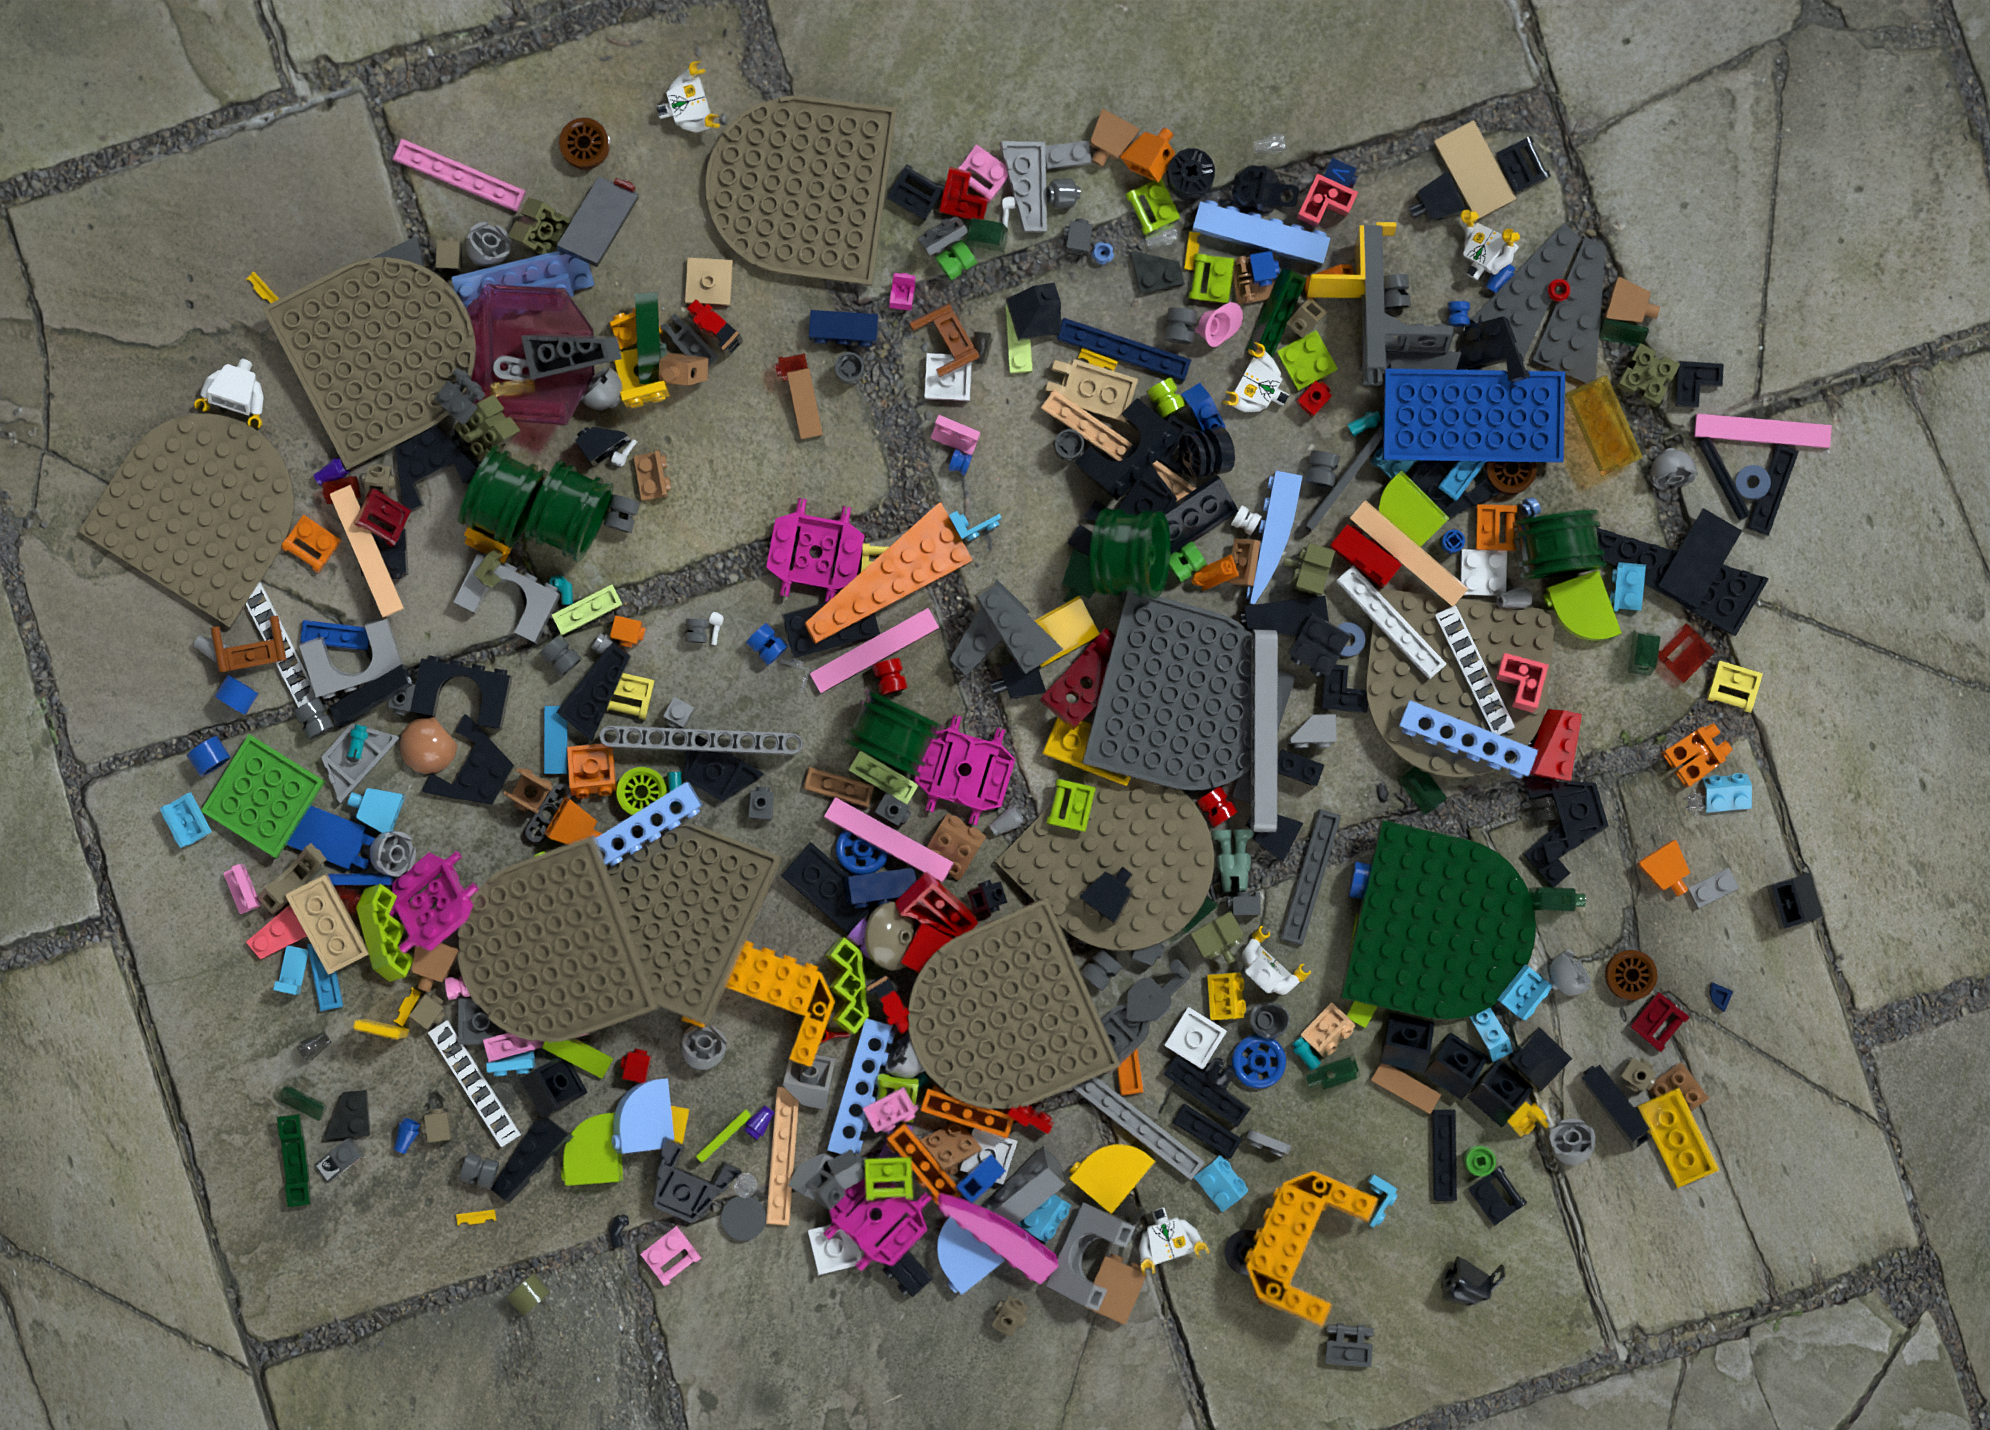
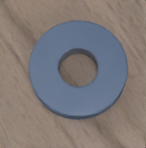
[1736,465,1771,500]
[1337,622,1365,657]

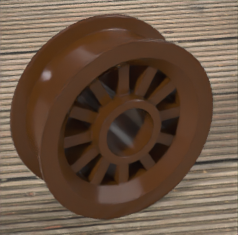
[559,117,610,170]
[1485,461,1537,495]
[1605,950,1658,1000]

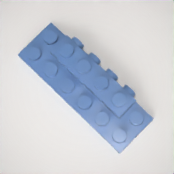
[452,251,595,319]

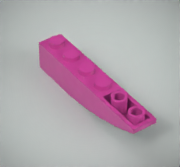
[937,1193,1059,1285]

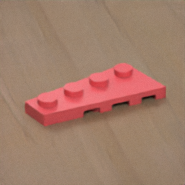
[246,905,308,959]

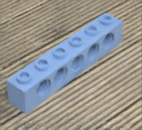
[1399,700,1538,779]
[596,782,703,867]
[827,1018,895,1154]

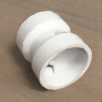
[1231,505,1262,536]

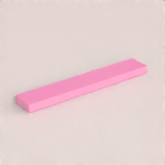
[393,139,526,212]
[1694,414,1832,448]
[810,608,939,693]
[824,797,954,883]

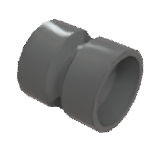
[1384,274,1411,310]
[1164,307,1197,344]
[835,352,865,385]
[1054,429,1084,462]
[1305,450,1340,488]
[604,494,640,533]
[539,635,582,678]
[293,698,334,740]
[1080,949,1123,991]
[459,1152,499,1190]

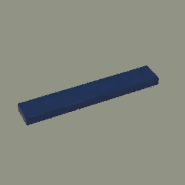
[1056,317,1191,382]

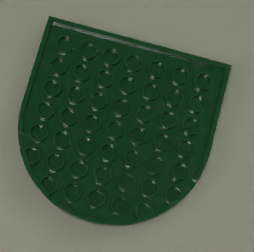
[1340,820,1536,1019]

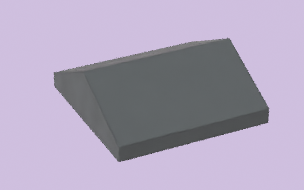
[458,999,505,1044]

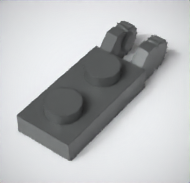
[661,313,719,368]

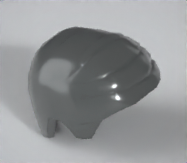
[1250,1002,1290,1039]

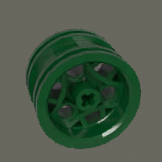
[458,445,548,548]
[525,460,614,562]
[1090,508,1171,598]
[1512,509,1606,580]
[841,689,943,777]

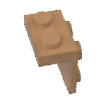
[927,813,986,880]

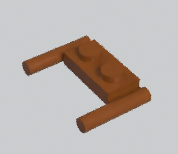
[909,304,980,378]
[210,615,287,673]

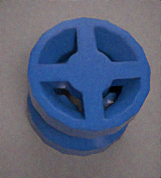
[948,449,973,476]

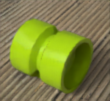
[1146,378,1187,419]

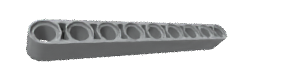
[1251,630,1278,832]
[600,726,803,755]

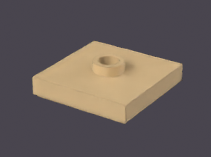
[685,258,733,306]

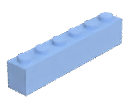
[1192,200,1330,267]

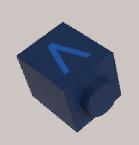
[1324,157,1358,189]

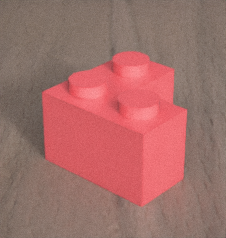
[1297,173,1358,228]
[1495,653,1548,713]

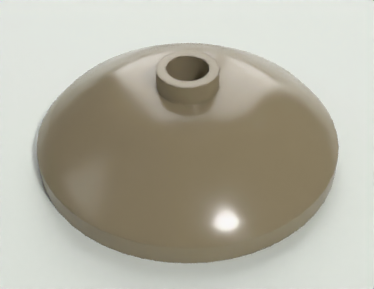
[865,902,921,970]

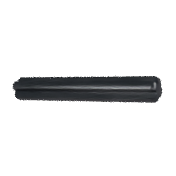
[1699,437,1750,520]

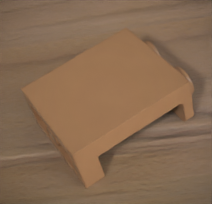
[1083,1253,1147,1325]

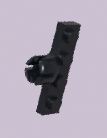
[1164,1055,1251,1127]

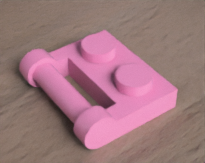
[958,144,1009,203]
[640,1226,701,1287]

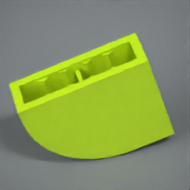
[1379,471,1450,547]
[1543,570,1622,641]
[561,1112,624,1186]

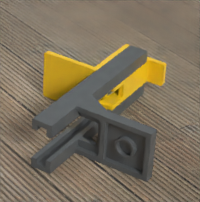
[1307,222,1453,385]

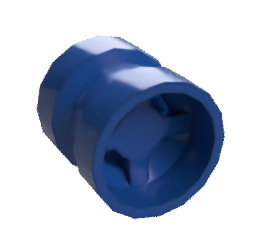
[1447,301,1470,327]
[1440,529,1465,554]

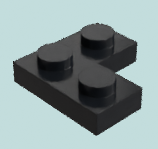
[1675,361,1724,408]
[1321,664,1368,713]
[1523,824,1571,888]

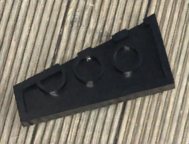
[556,642,631,741]
[491,1114,574,1203]

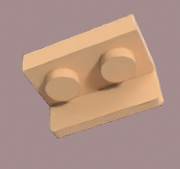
[1301,1002,1355,1058]

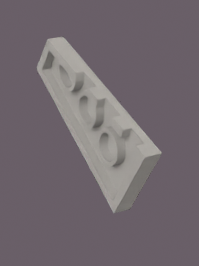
[1000,141,1047,233]

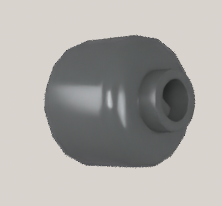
[1046,178,1081,208]

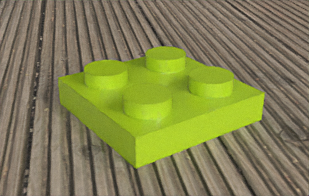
[1276,330,1338,391]

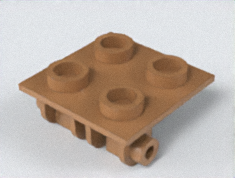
[1233,253,1278,305]
[1649,1062,1710,1111]
[920,1122,983,1175]

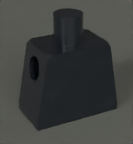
[1408,171,1466,223]
[990,661,1046,700]
[1245,814,1303,862]
[1080,867,1133,924]

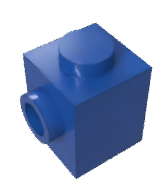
[1248,251,1280,287]

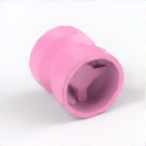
[445,975,471,1000]

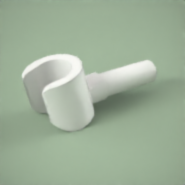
[1001,197,1015,229]
[611,439,637,467]
[709,612,724,645]

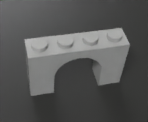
[454,553,561,644]
[299,617,404,699]
[1046,1202,1135,1311]

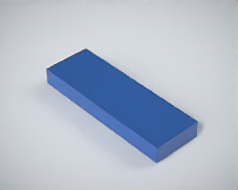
[300,620,370,651]
[328,873,394,885]

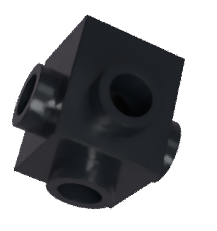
[967,880,1008,914]

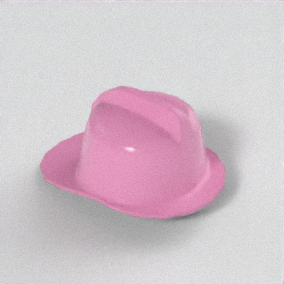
[1195,302,1243,347]

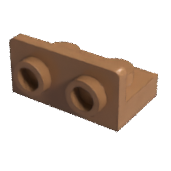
[633,450,672,501]
[1227,539,1260,587]

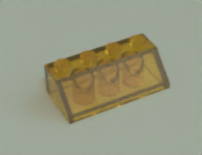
[1565,375,1643,476]

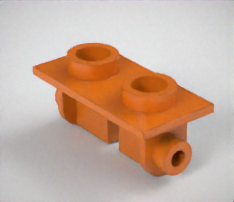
[1191,555,1239,591]

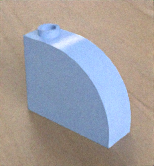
[612,1078,674,1153]
[938,1216,1005,1295]

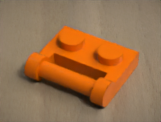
[1476,504,1517,552]
[281,514,342,573]

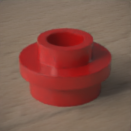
[1547,279,1570,302]

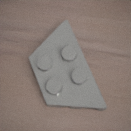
[321,724,400,803]

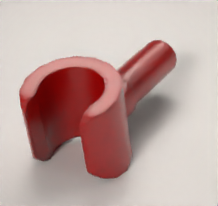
[821,1029,850,1042]

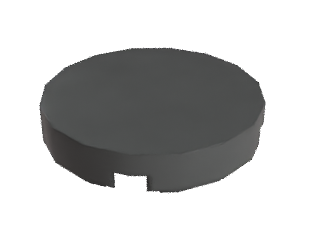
[721,1195,766,1241]

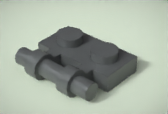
[917,216,968,255]
[435,368,485,425]
[1325,1323,1374,1367]

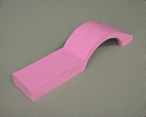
[483,1033,588,1062]

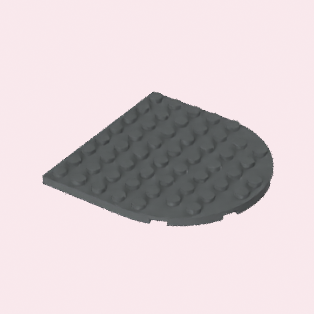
[1082,591,1282,791]

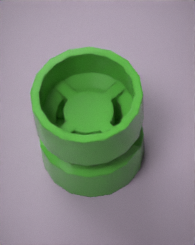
[935,240,977,281]
[1169,541,1207,583]
[1463,1145,1496,1176]

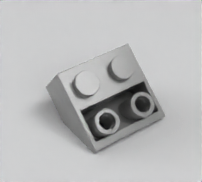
[1288,714,1337,749]

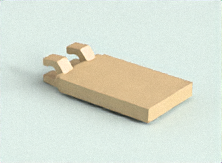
[1044,359,1138,423]

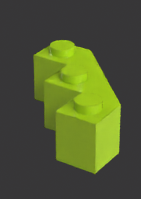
[356,884,414,982]
[825,937,869,1034]

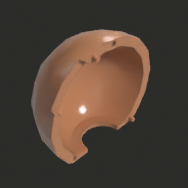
[399,716,458,774]

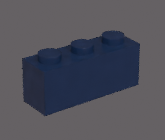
[809,310,879,347]
[843,868,916,908]

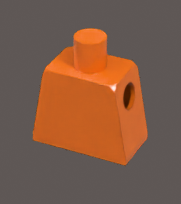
[1120,127,1175,182]
[544,796,602,845]
[1636,839,1690,897]

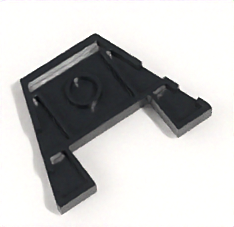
[1456,316,1530,383]
[395,424,478,513]
[1084,443,1177,521]
[1411,460,1500,518]
[422,714,515,805]
[1524,778,1609,864]
[651,1137,742,1223]

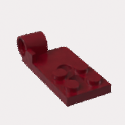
[1040,627,1115,730]

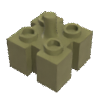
[508,197,572,255]
[1615,343,1680,407]
[453,395,521,462]
[1283,543,1335,597]
[1189,912,1244,964]

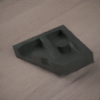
[1131,251,1185,295]
[325,1090,371,1139]

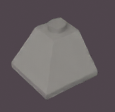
[783,1050,836,1110]
[788,1153,834,1200]

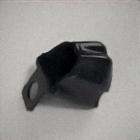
[1232,165,1299,214]
[1441,1257,1505,1306]

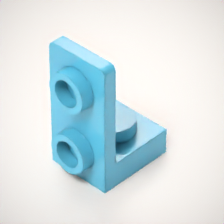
[949,511,1002,542]
[273,946,309,995]
[1469,1008,1513,1062]
[1368,1174,1398,1228]

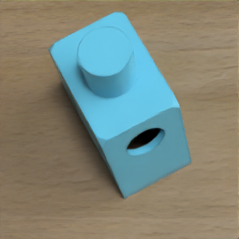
[348,788,406,833]

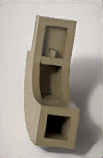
[257,843,327,914]

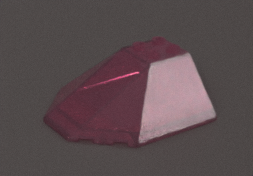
[466,284,594,425]

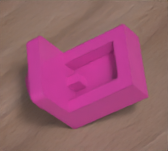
[889,273,916,311]

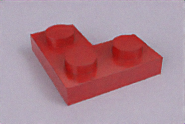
[939,167,989,222]
[1007,1104,1055,1134]

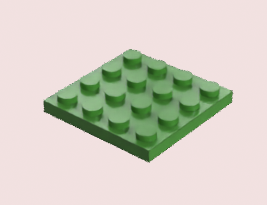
[201,734,326,859]

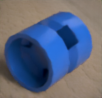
[746,623,788,666]

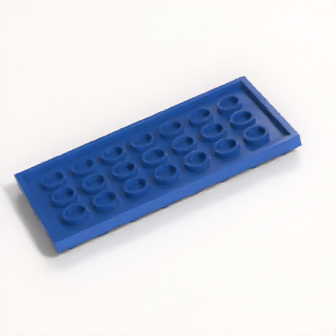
[1383,369,1565,463]

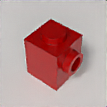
[1296,380,1332,418]
[621,1048,652,1083]

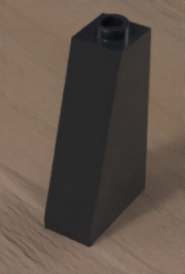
[1240,595,1329,638]
[1582,1064,1652,1151]

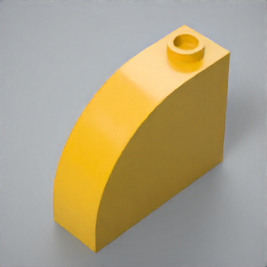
[1069,1144,1155,1214]

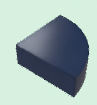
[1710,982,1733,1012]

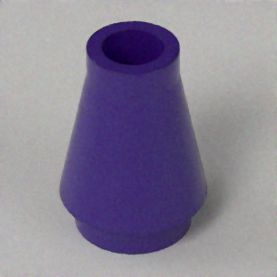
[314,458,349,486]
[743,1105,775,1140]

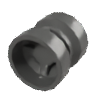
[685,619,708,643]

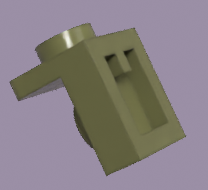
[474,549,503,588]

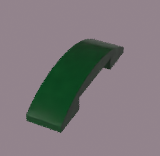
[635,293,661,384]
[277,1114,311,1207]

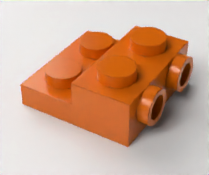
[567,742,617,799]

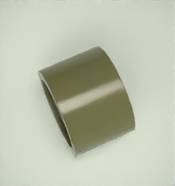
[506,1273,550,1316]

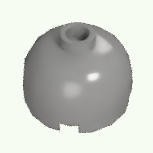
[465,222,511,268]
[578,366,622,411]
[1651,448,1698,489]
[369,831,416,877]
[1549,949,1592,996]
[681,1025,727,1070]
[885,1032,925,1079]
[1550,1118,1596,1165]

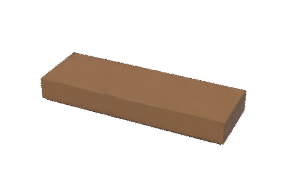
[787,368,823,439]
[803,767,875,808]
[1371,1063,1441,1114]

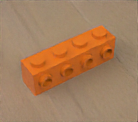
[921,1085,1014,1139]
[886,1122,962,1206]

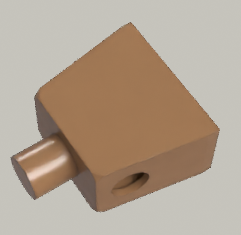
[1090,109,1140,167]
[1603,277,1660,325]
[659,353,708,385]
[412,943,459,992]

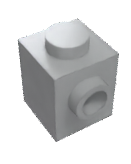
[663,697,696,729]

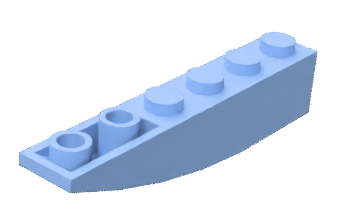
[1246,471,1302,605]

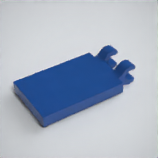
[287,805,375,869]

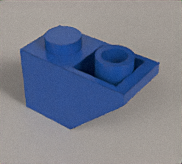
[1181,383,1226,432]
[956,1154,1006,1204]

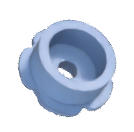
[1092,242,1114,264]
[1521,497,1541,517]

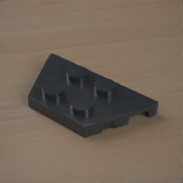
[684,736,764,802]

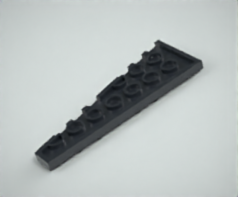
[1596,528,1769,637]

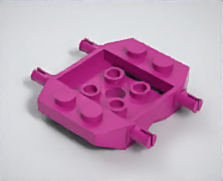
[766,498,865,602]
[914,715,1016,826]
[389,851,479,953]
[823,1168,932,1271]

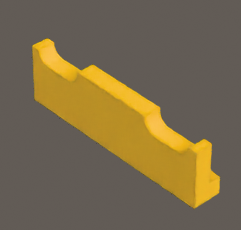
[1184,231,1200,271]
[246,271,279,303]
[1078,348,1117,371]
[393,987,422,1026]
[456,1209,496,1226]

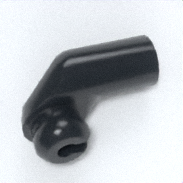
[608,1214,629,1248]

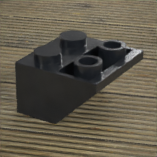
[1766,873,1823,929]

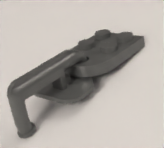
[1101,960,1191,1075]

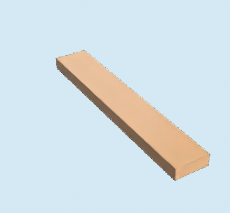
[330,485,404,618]
[1350,500,1468,607]
[766,1087,799,1225]

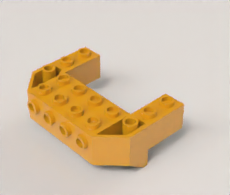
[682,941,836,1067]
[1245,1171,1378,1328]

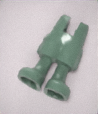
[1211,829,1254,893]

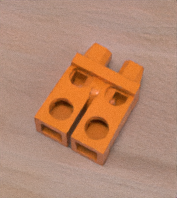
[1661,723,1733,788]

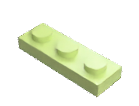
[1006,305,1032,373]
[552,585,623,636]
[849,751,919,804]

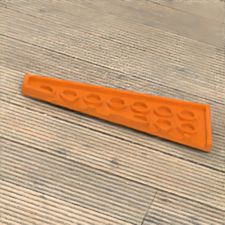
[804,502,973,644]

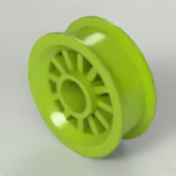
[616,767,668,815]

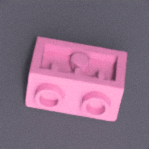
[931,415,980,455]
[224,864,262,914]
[863,1087,919,1133]

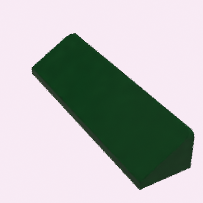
[1246,268,1307,357]

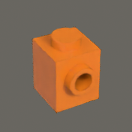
[610,615,646,648]

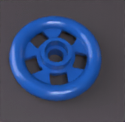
[836,829,889,875]
[1232,1034,1286,1089]

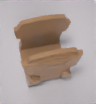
[504,768,553,813]

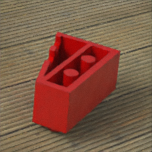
[1329,524,1402,589]
[1529,709,1582,781]
[895,872,978,937]

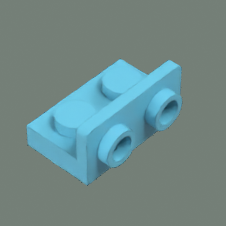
[1610,562,1646,612]

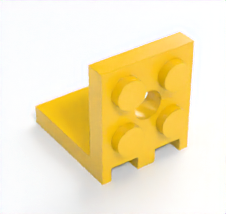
[615,348,670,408]

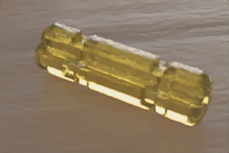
[490,380,535,397]

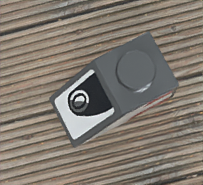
[315,1137,365,1183]

